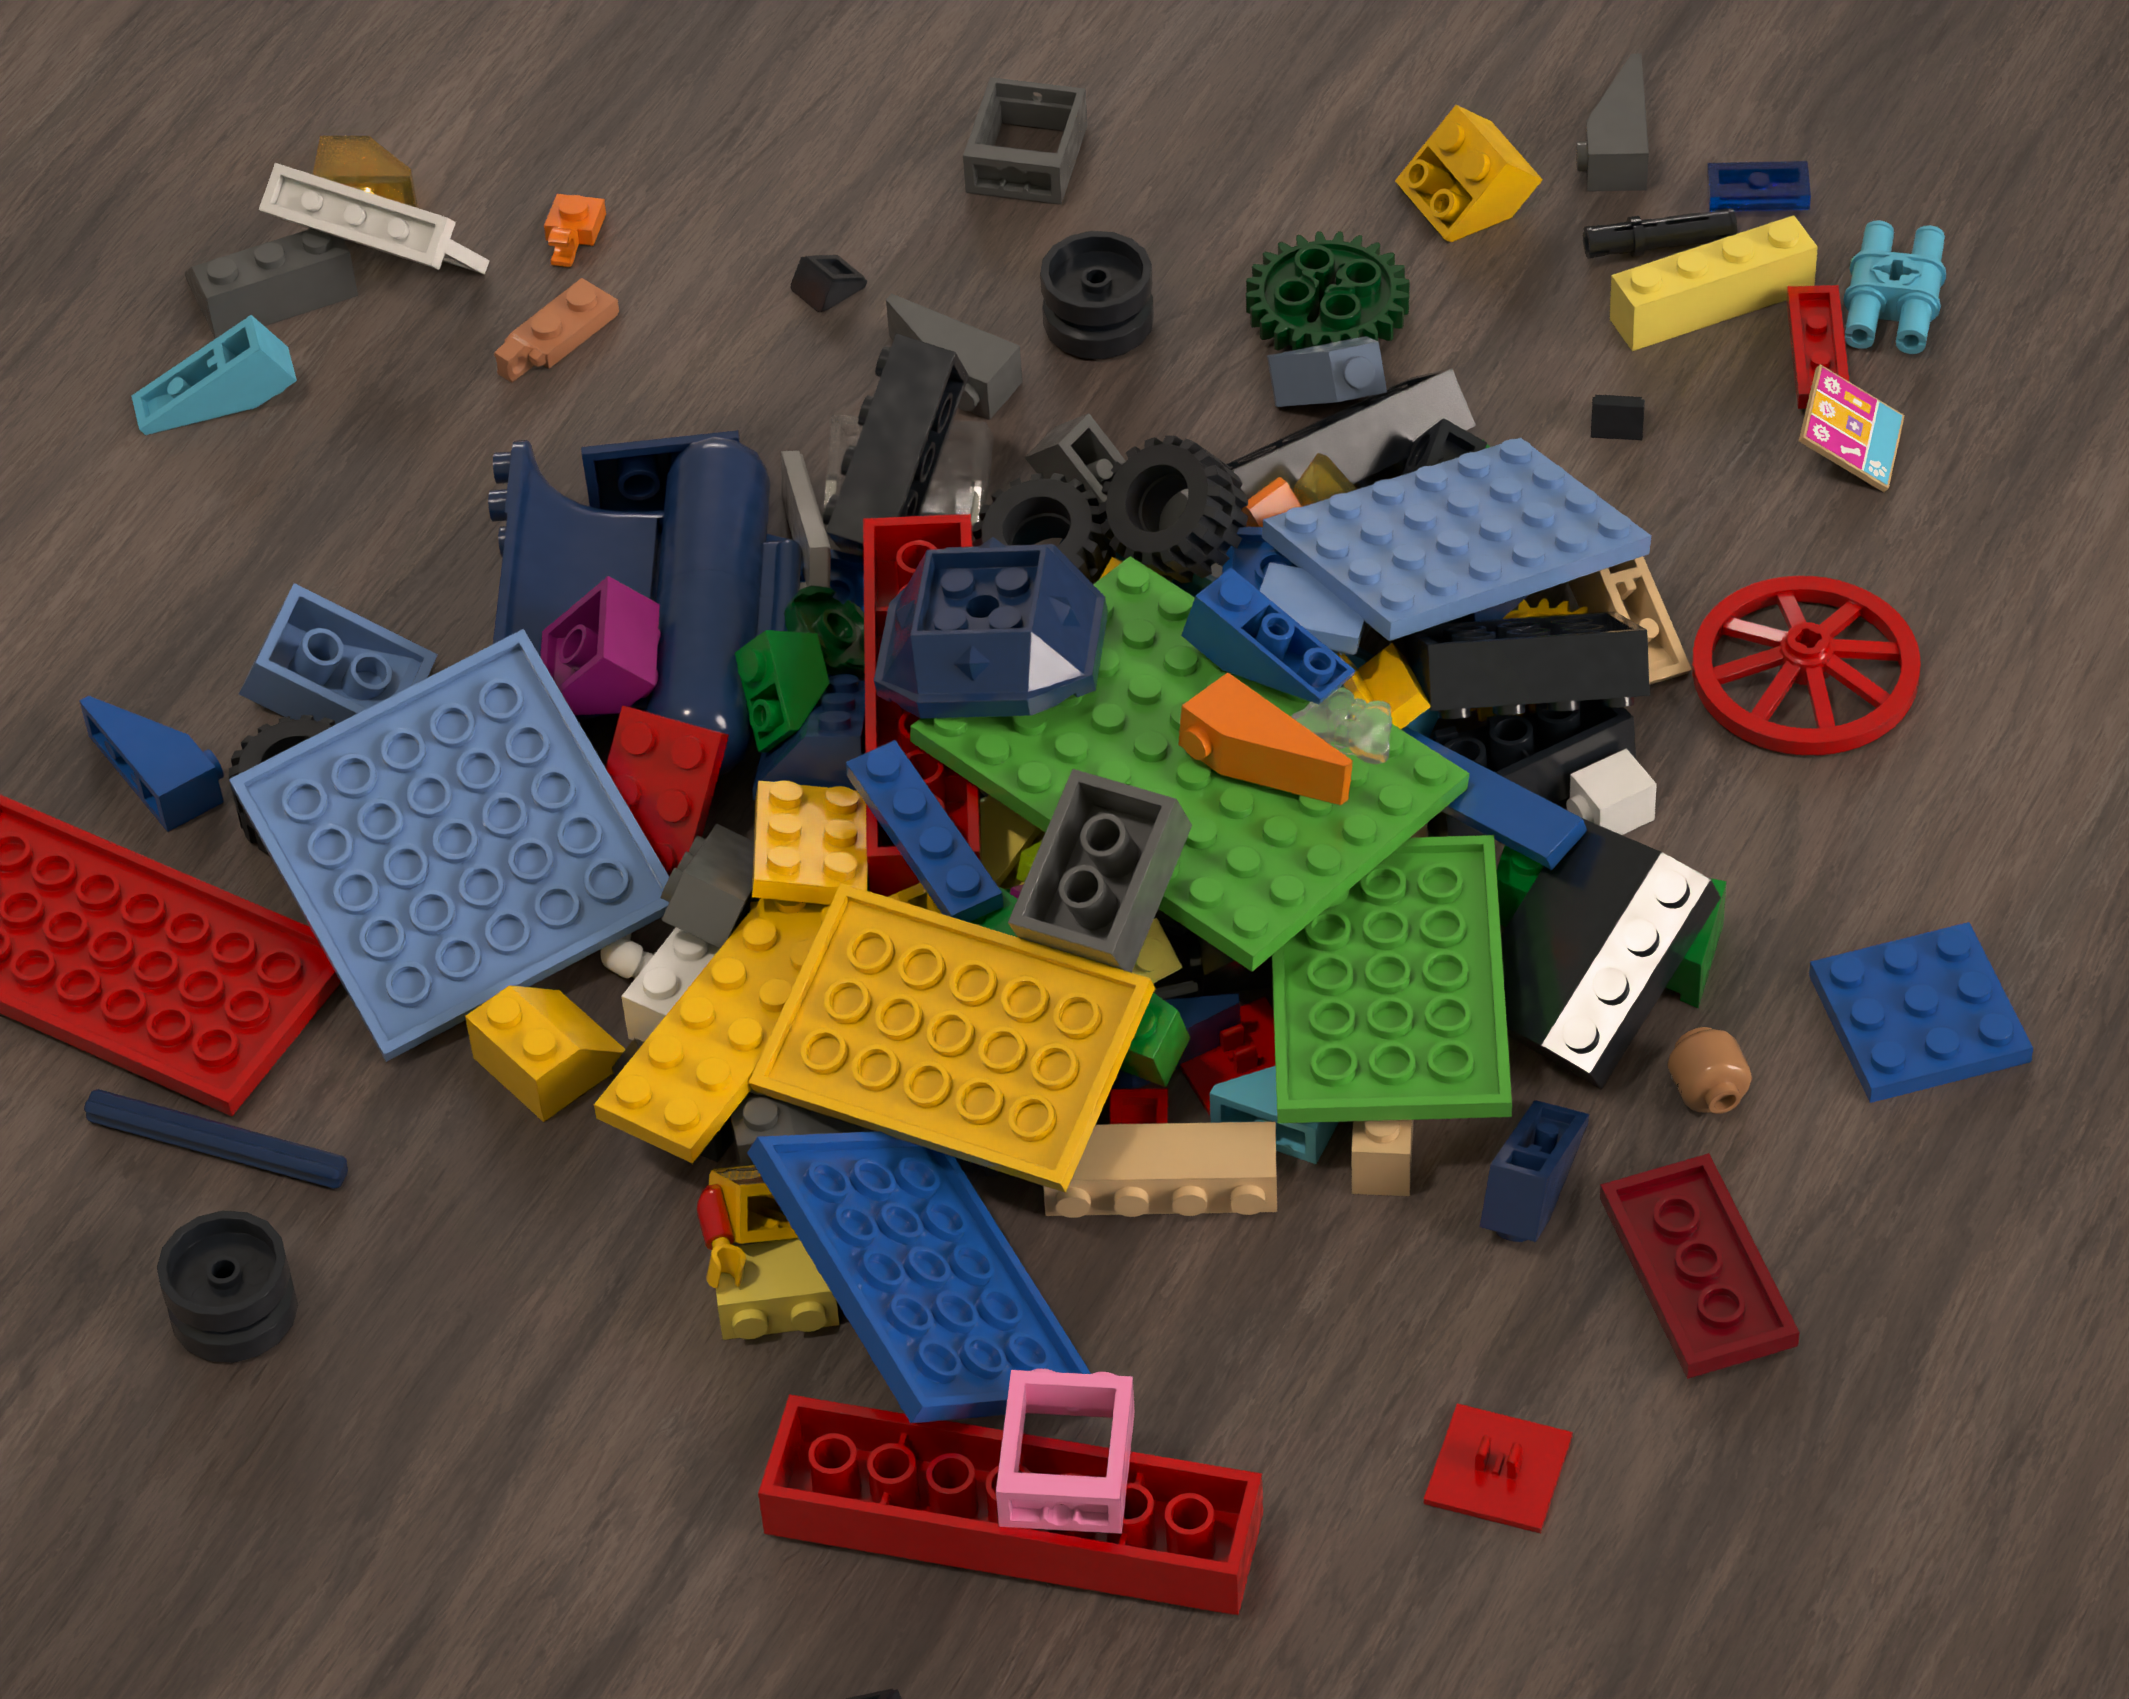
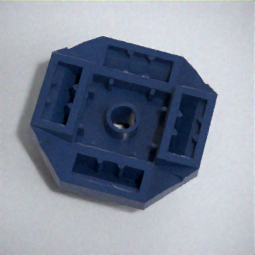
[874,537,1108,718]

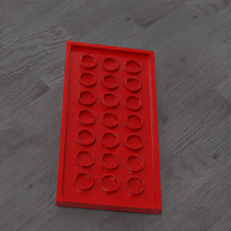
[0,794,341,1116]

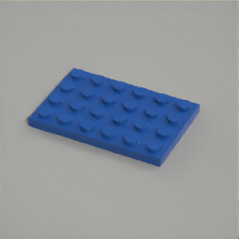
[747,1131,1091,1423]

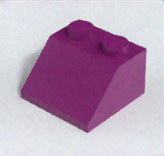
[541,576,661,715]

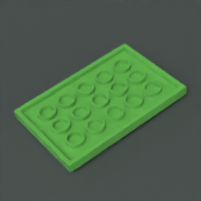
[1272,835,1512,1123]

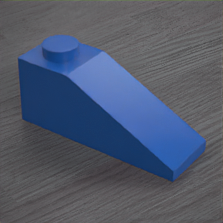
[79,696,224,832]

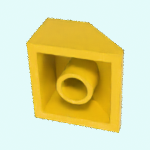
[465,985,626,1122]

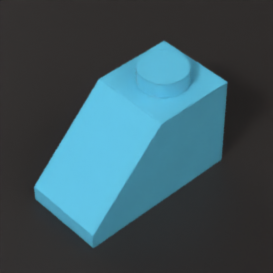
[1210,1066,1339,1164]

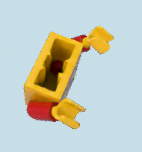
[697,1165,798,1288]

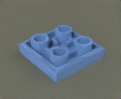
[1260,562,1366,655]

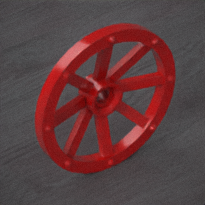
[1692,576,1921,755]

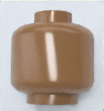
[1667,1027,1752,1114]

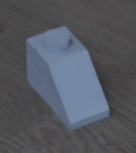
[1267,336,1387,407]

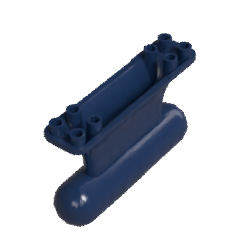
[488,437,802,776]

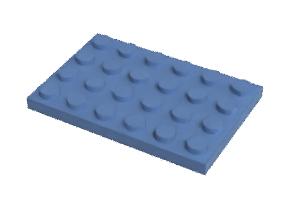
[1262,438,1651,641]

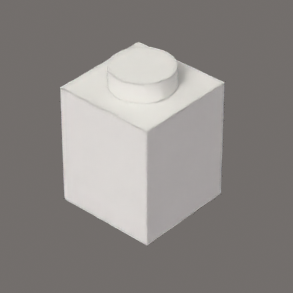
[1566,748,1656,835]

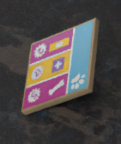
[1799,364,1905,492]

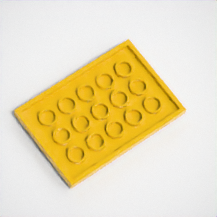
[748,883,1155,1193]

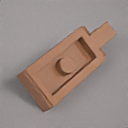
[494,278,619,383]

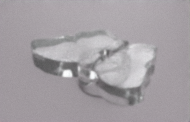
[1292,687,1392,764]

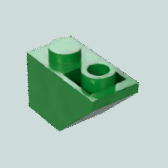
[735,630,829,753]

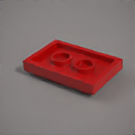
[606,705,729,877]

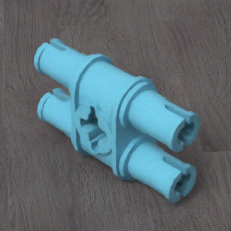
[1843,220,1947,354]

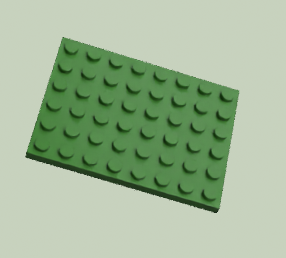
[910,556,1470,971]

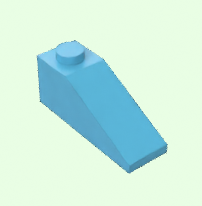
[131,315,297,435]

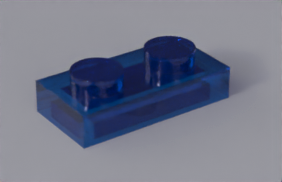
[1707,161,1811,212]

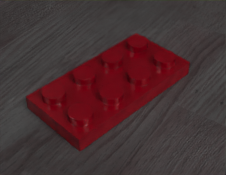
[1600,1153,1800,1379]

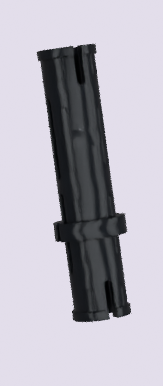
[1583,208,1737,259]

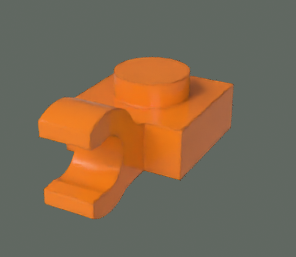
[544,194,606,267]

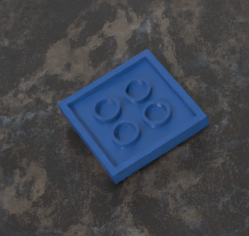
[1809,922,2033,1103]

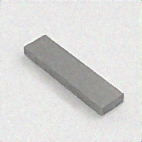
[781,451,831,588]

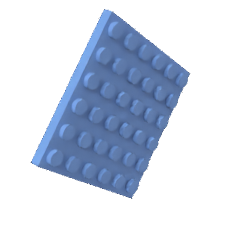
[229,629,669,1062]

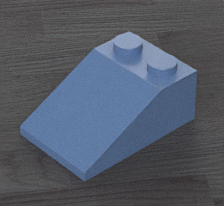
[239,583,438,724]

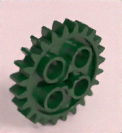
[1246,231,1410,351]

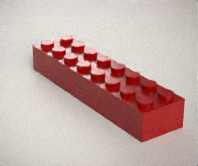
[863,514,982,897]
[758,1394,1263,1615]

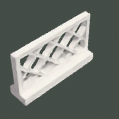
[259,163,490,275]

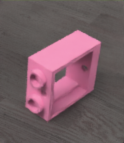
[996,1369,1135,1534]

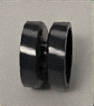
[1040,231,1154,359]
[157,1210,298,1363]

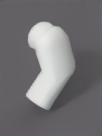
[601,933,654,979]

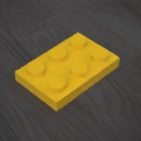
[752,780,867,905]

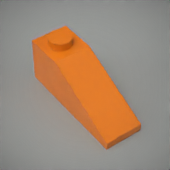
[1178,672,1353,805]

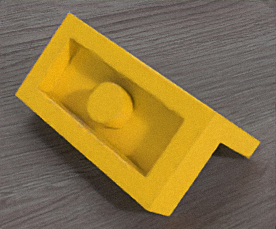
[1336,643,1431,729]

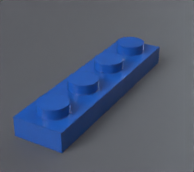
[846,740,1003,922]

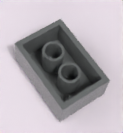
[1008,769,1192,973]

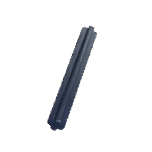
[84,1089,348,1189]

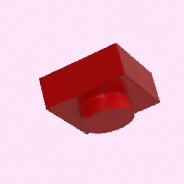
[1110,1089,1168,1124]

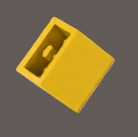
[1395,105,1543,242]

